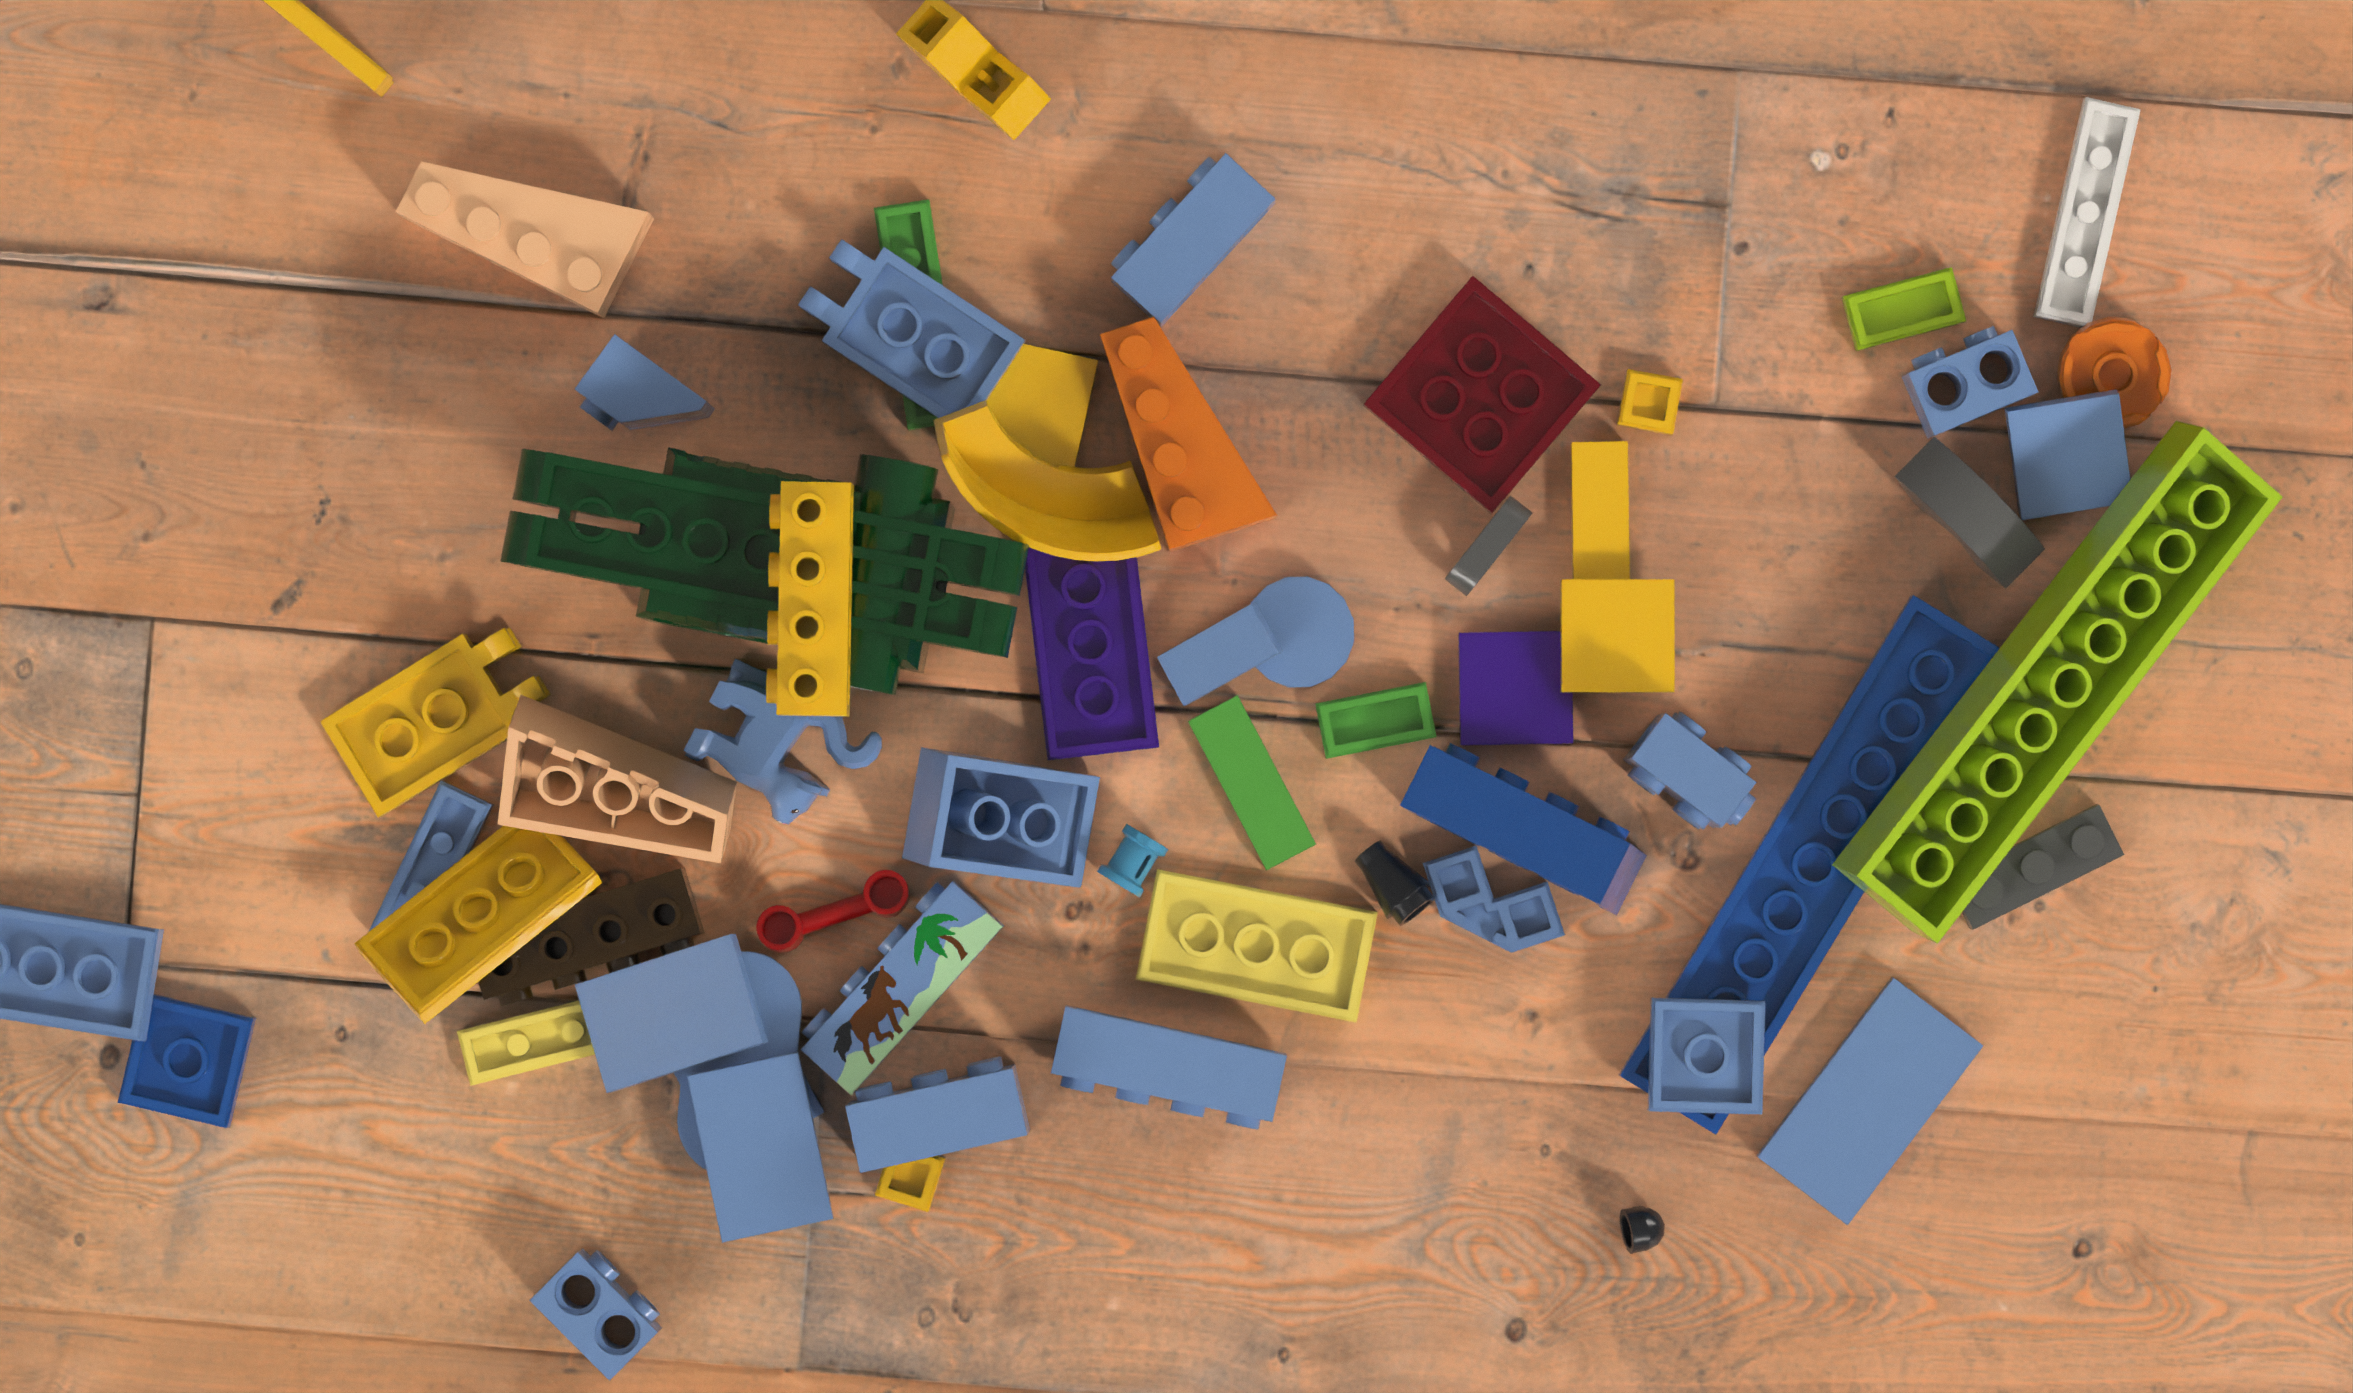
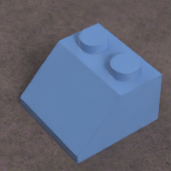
[575,334,715,430]

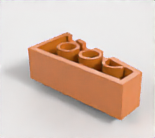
[1100,317,1277,552]

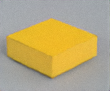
[1617,369,1683,435]
[875,1156,946,1212]

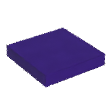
[1458,631,1573,745]

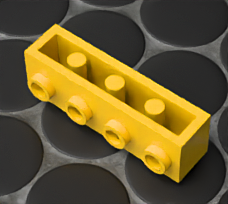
[766,481,854,717]

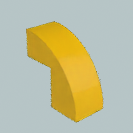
[896,0,1051,140]

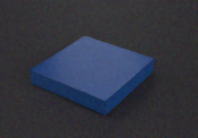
[118,994,256,1128]

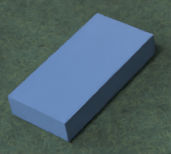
[1157,602,1283,706]

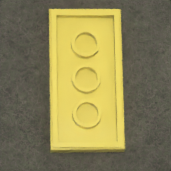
[1136,869,1378,1023]

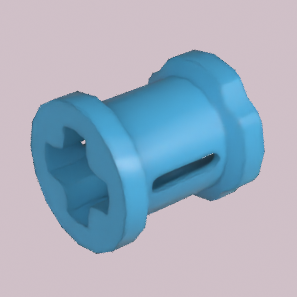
[1097,824,1168,898]

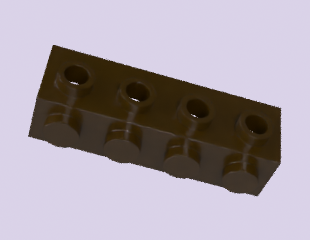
[478,868,704,1006]

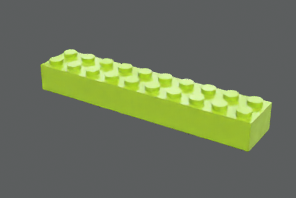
[1832,421,2283,944]

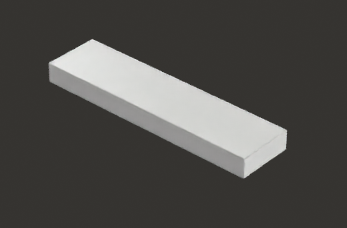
[2033,97,2141,328]

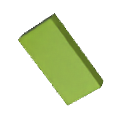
[1841,267,1966,351]

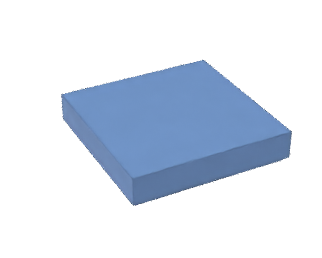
[2005,389,2130,520]
[1648,998,1765,1115]

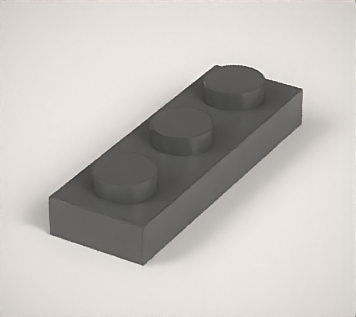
[1962,804,2124,930]

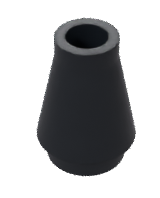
[1355,840,1435,926]

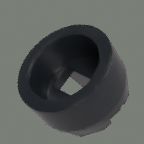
[1620,1206,1665,1254]

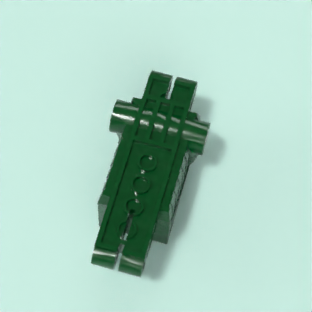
[500,447,1029,695]

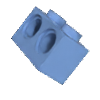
[1902,326,2038,439]
[529,1249,662,1381]

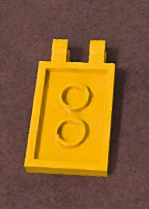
[320,627,551,817]

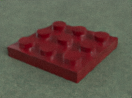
[1363,276,1601,514]

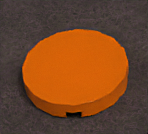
[2057,316,2172,429]

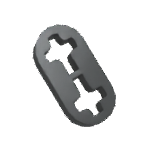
[1445,496,1533,596]

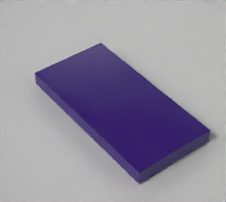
[1025,547,1159,761]

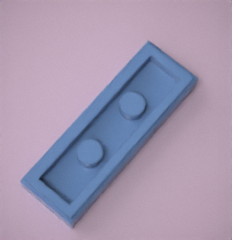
[369,781,493,931]

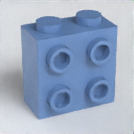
[1623,711,1757,830]

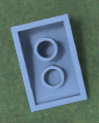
[902,747,1100,888]

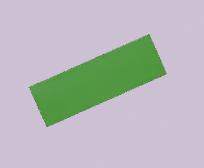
[1188,695,1316,871]

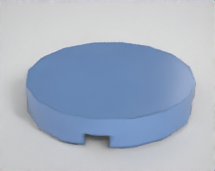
[1251,576,1354,688]

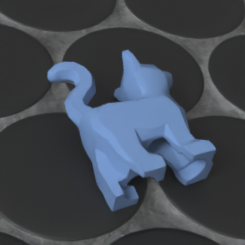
[683,659,882,825]

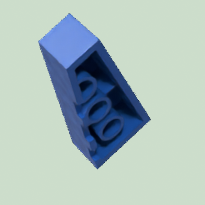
[1400,743,1647,916]

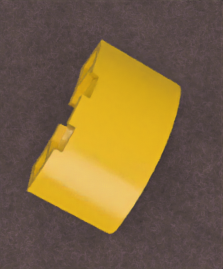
[933,400,1161,561]

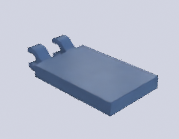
[798,239,1025,418]

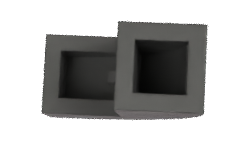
[1895,437,2045,589]

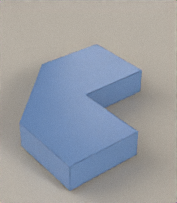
[1422,846,1565,953]

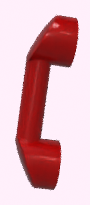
[756,870,910,953]

